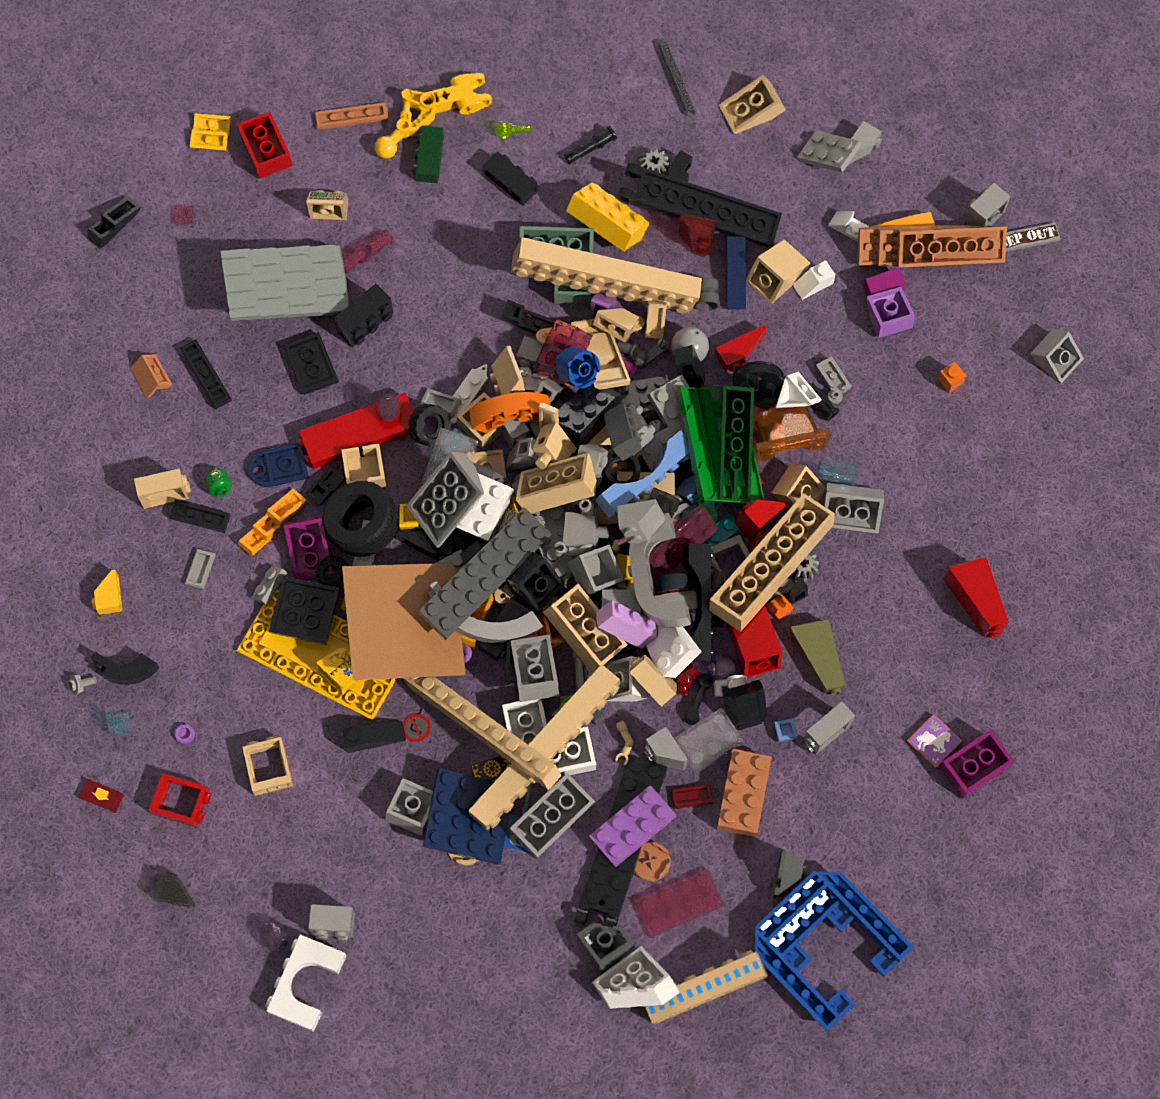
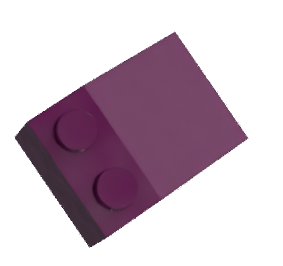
[284,515,333,580]

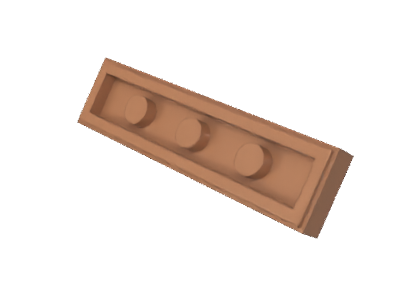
[315,102,388,130]

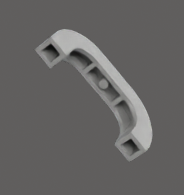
[628,513,691,628]

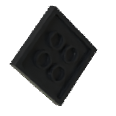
[269,576,340,645]

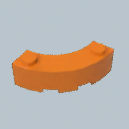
[469,392,550,433]

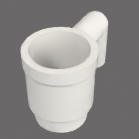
[714,675,747,697]

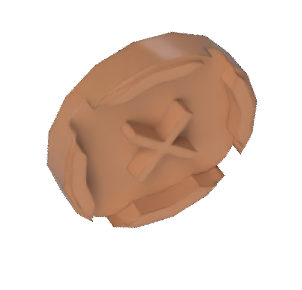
[634,842,671,881]

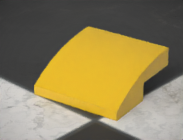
[190,113,231,151]

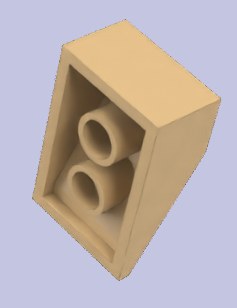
[719,75,786,134]

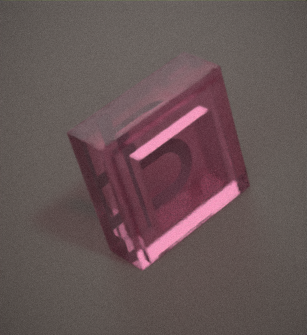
[174,206,194,224]

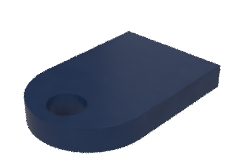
[248,443,309,487]

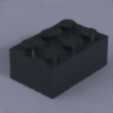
[334,283,393,347]
[559,386,617,447]

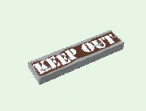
[1006,223,1061,252]

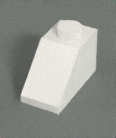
[793,261,835,300]

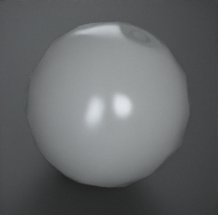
[671,327,709,362]

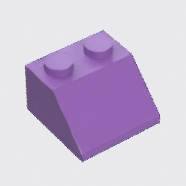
[866,287,915,338]

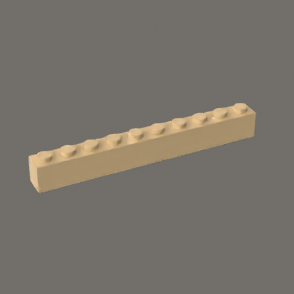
[469,664,620,831]
[403,677,562,791]

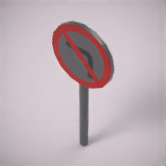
[403,700,431,742]

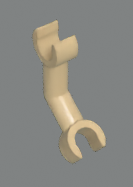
[615,721,634,766]

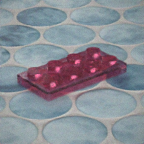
[649,503,719,576]
[634,869,725,938]

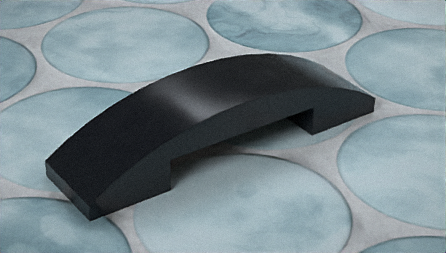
[502,300,572,343]

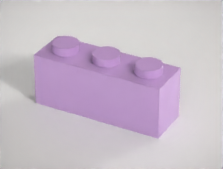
[596,600,657,649]

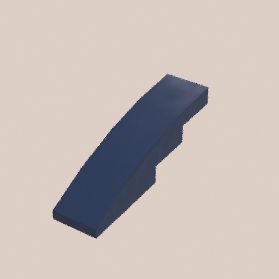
[726,237,746,310]

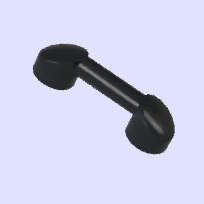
[684,674,713,725]

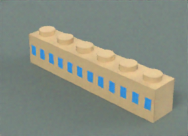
[645,950,768,1024]

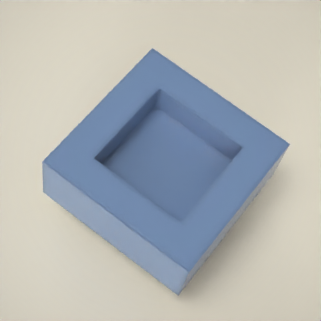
[774,718,798,743]

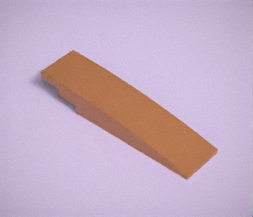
[857,225,1007,267]

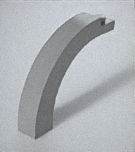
[427,581,543,643]

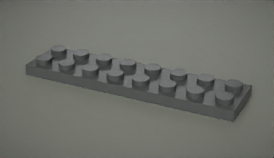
[417,507,552,640]

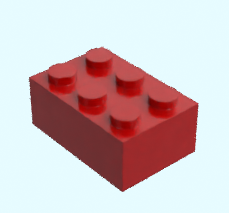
[237,111,293,179]

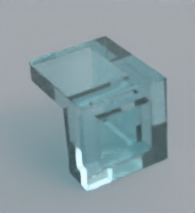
[106,712,132,737]

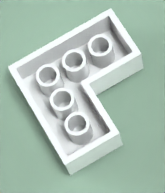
[502,699,596,784]

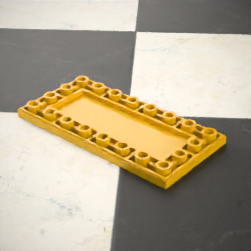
[236,587,397,721]

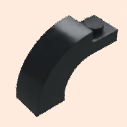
[91,651,159,685]

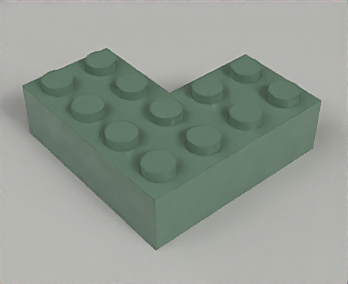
[519,226,594,305]

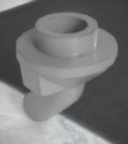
[67,675,97,694]

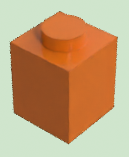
[937,362,966,393]

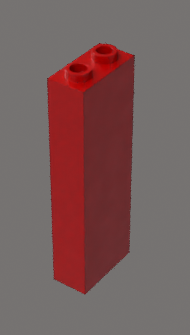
[298,392,413,470]

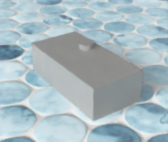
[509,773,595,859]

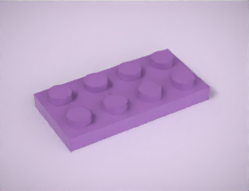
[589,785,677,868]

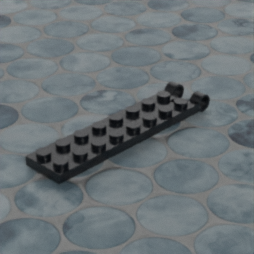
[617,163,782,248]
[574,756,667,927]

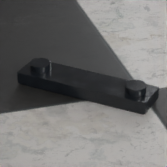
[180,340,232,409]

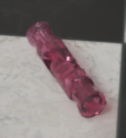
[342,229,395,274]

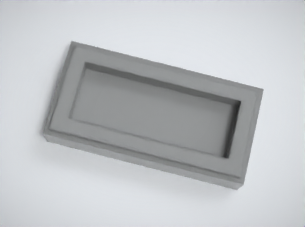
[420,388,461,417]
[185,549,216,590]

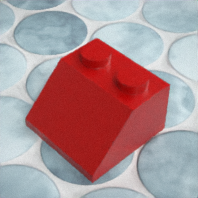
[734,500,786,539]

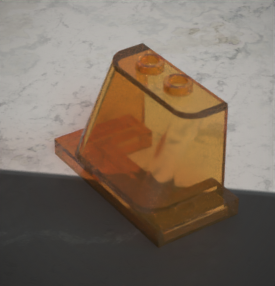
[753,406,831,463]

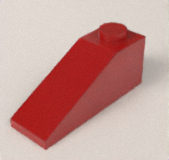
[715,325,767,373]

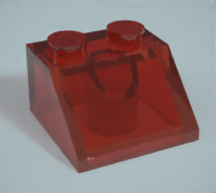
[678,213,717,256]

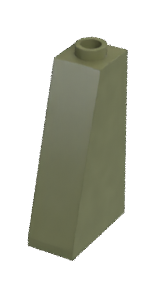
[789,619,845,696]

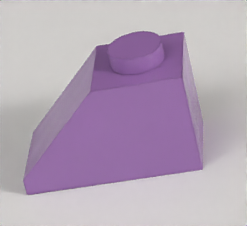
[591,293,616,318]

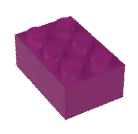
[940,730,1015,799]

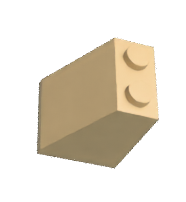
[746,240,811,305]

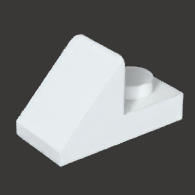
[828,211,869,242]

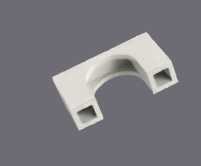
[266,935,346,1032]

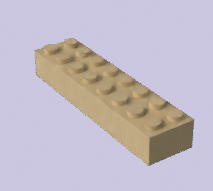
[709,494,835,632]

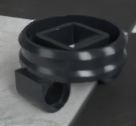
[732,361,784,410]

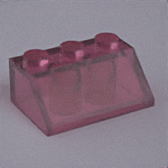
[532,319,593,387]

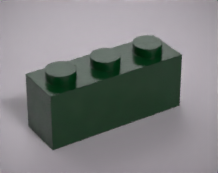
[413,126,444,183]

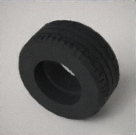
[323,481,400,557]

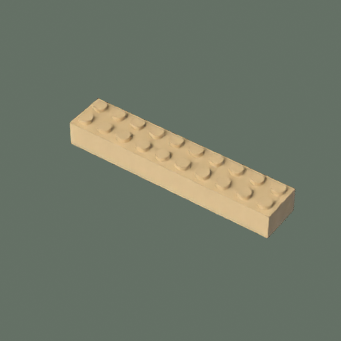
[511,237,702,313]

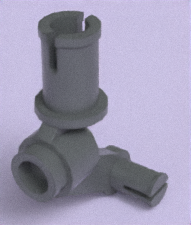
[617,339,669,369]

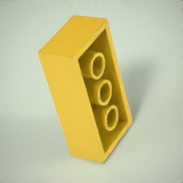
[566,182,650,252]

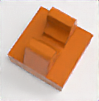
[766,594,794,621]

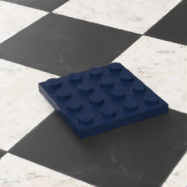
[422,768,510,865]

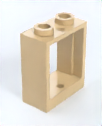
[134,469,191,509]
[242,736,294,796]

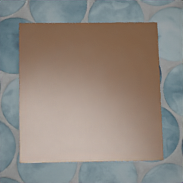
[342,563,466,680]

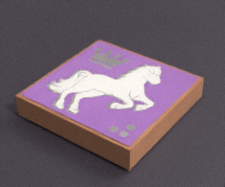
[906,714,962,769]

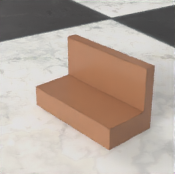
[130,354,172,398]

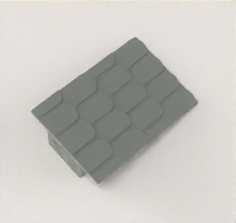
[220,245,350,321]

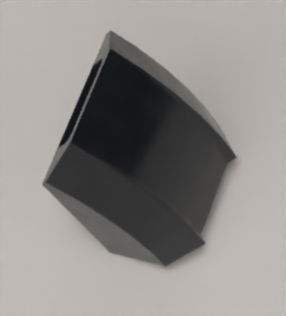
[722,679,767,730]

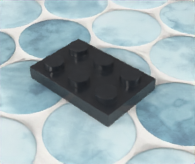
[284,332,339,395]

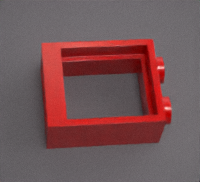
[148,773,211,828]

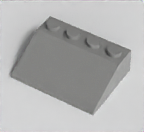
[406,452,484,548]

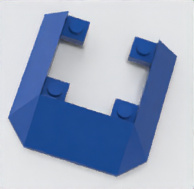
[755,871,914,1032]

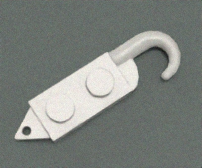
[450,364,488,425]

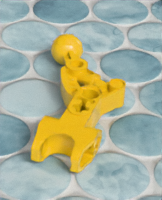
[374,73,492,159]

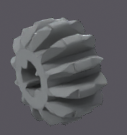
[639,148,669,175]
[790,553,819,582]

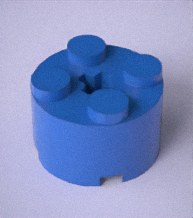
[555,346,600,388]

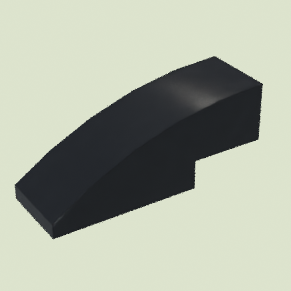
[669,150,693,182]
[87,196,141,248]

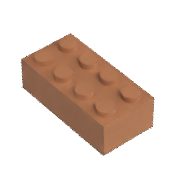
[717,749,772,838]

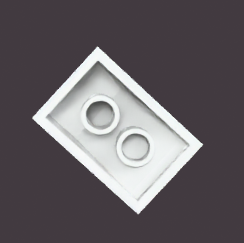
[646,623,702,678]

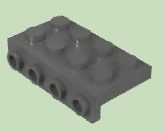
[600,375,669,423]

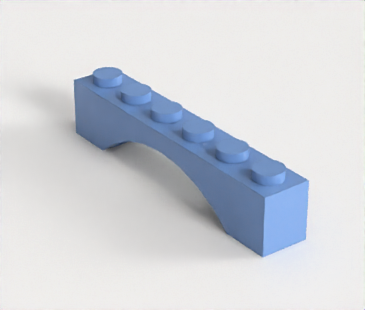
[595,430,690,518]

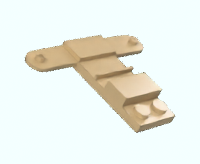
[536,315,645,390]

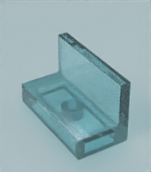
[817,457,859,486]

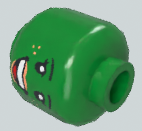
[204,468,232,497]

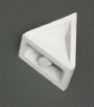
[776,372,822,408]

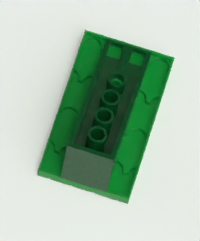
[677,385,765,504]

